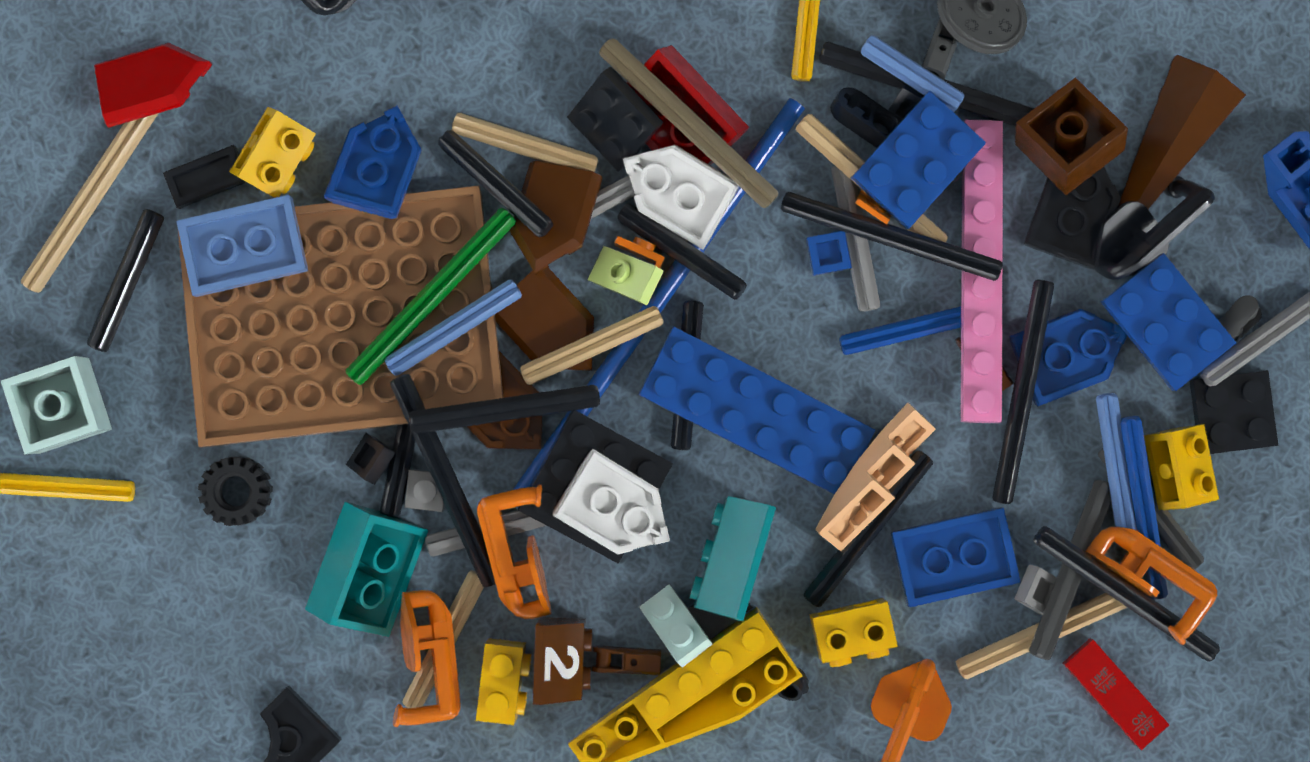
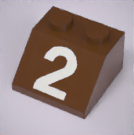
[533,617,592,705]

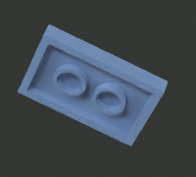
[176,195,308,297]

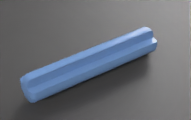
[861,35,965,112]

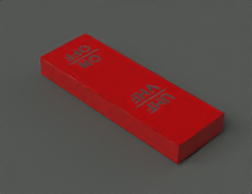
[1062,638,1169,750]

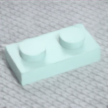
[639,584,713,667]

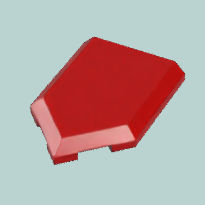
[94,42,212,128]

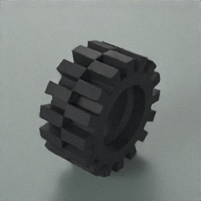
[198,457,273,526]

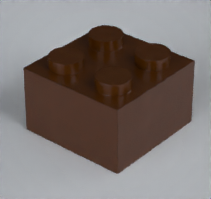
[1015,78,1128,195]

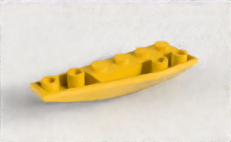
[568,607,802,762]

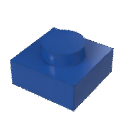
[806,231,852,276]

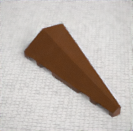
[1118,55,1246,209]

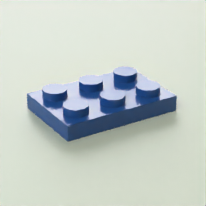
[850,91,986,230]
[1100,253,1236,391]
[890,507,1021,607]

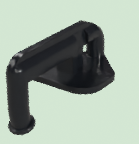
[1095,176,1215,280]

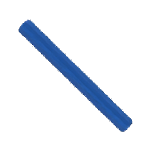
[1121,416,1168,600]

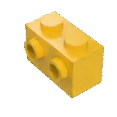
[230,107,316,198]
[1144,424,1219,510]
[809,598,898,667]
[476,638,532,725]

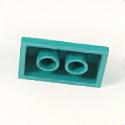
[689,496,776,621]
[305,502,428,637]

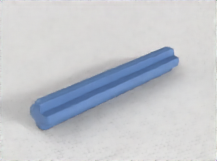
[385,279,522,376]
[1096,393,1137,530]

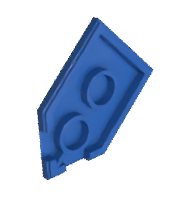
[324,105,422,219]
[1009,309,1127,407]

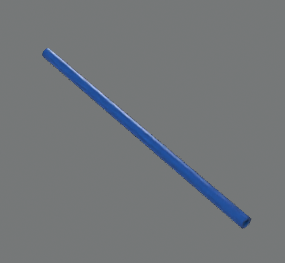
[513,98,805,508]

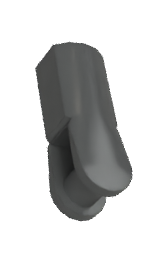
[922,18,958,80]
[1219,295,1262,343]

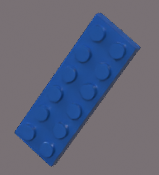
[638,326,875,494]

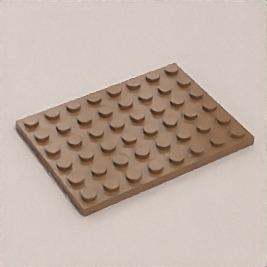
[178,186,504,448]

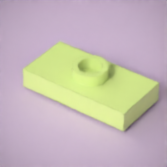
[588,246,663,305]

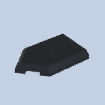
[1024,167,1121,270]

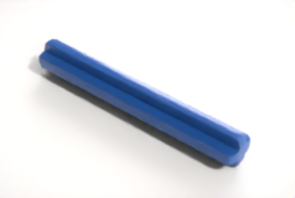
[839,306,961,355]

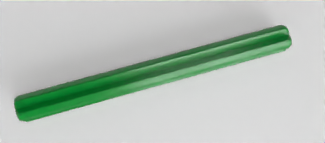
[346,208,516,385]

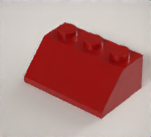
[627,45,750,165]

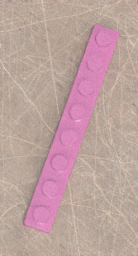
[961,120,1003,423]

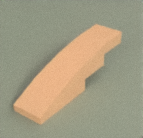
[815,403,936,551]

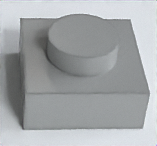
[404,470,445,512]
[1014,565,1057,614]

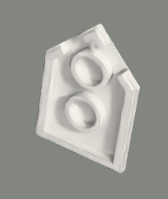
[623,145,739,250]
[552,449,670,554]

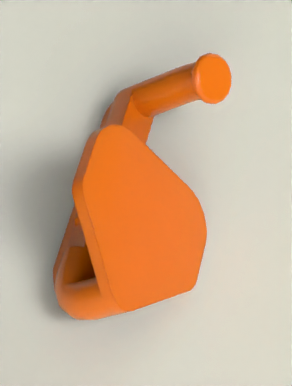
[477,484,552,619]
[1085,527,1217,645]
[393,590,461,727]
[871,659,952,762]

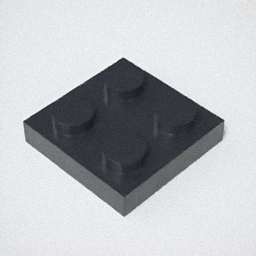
[567,67,664,172]
[1189,370,1279,454]

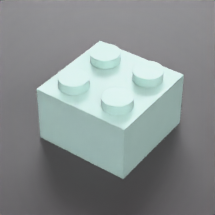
[1,356,112,454]

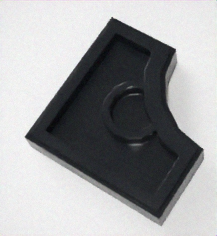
[260,686,342,762]

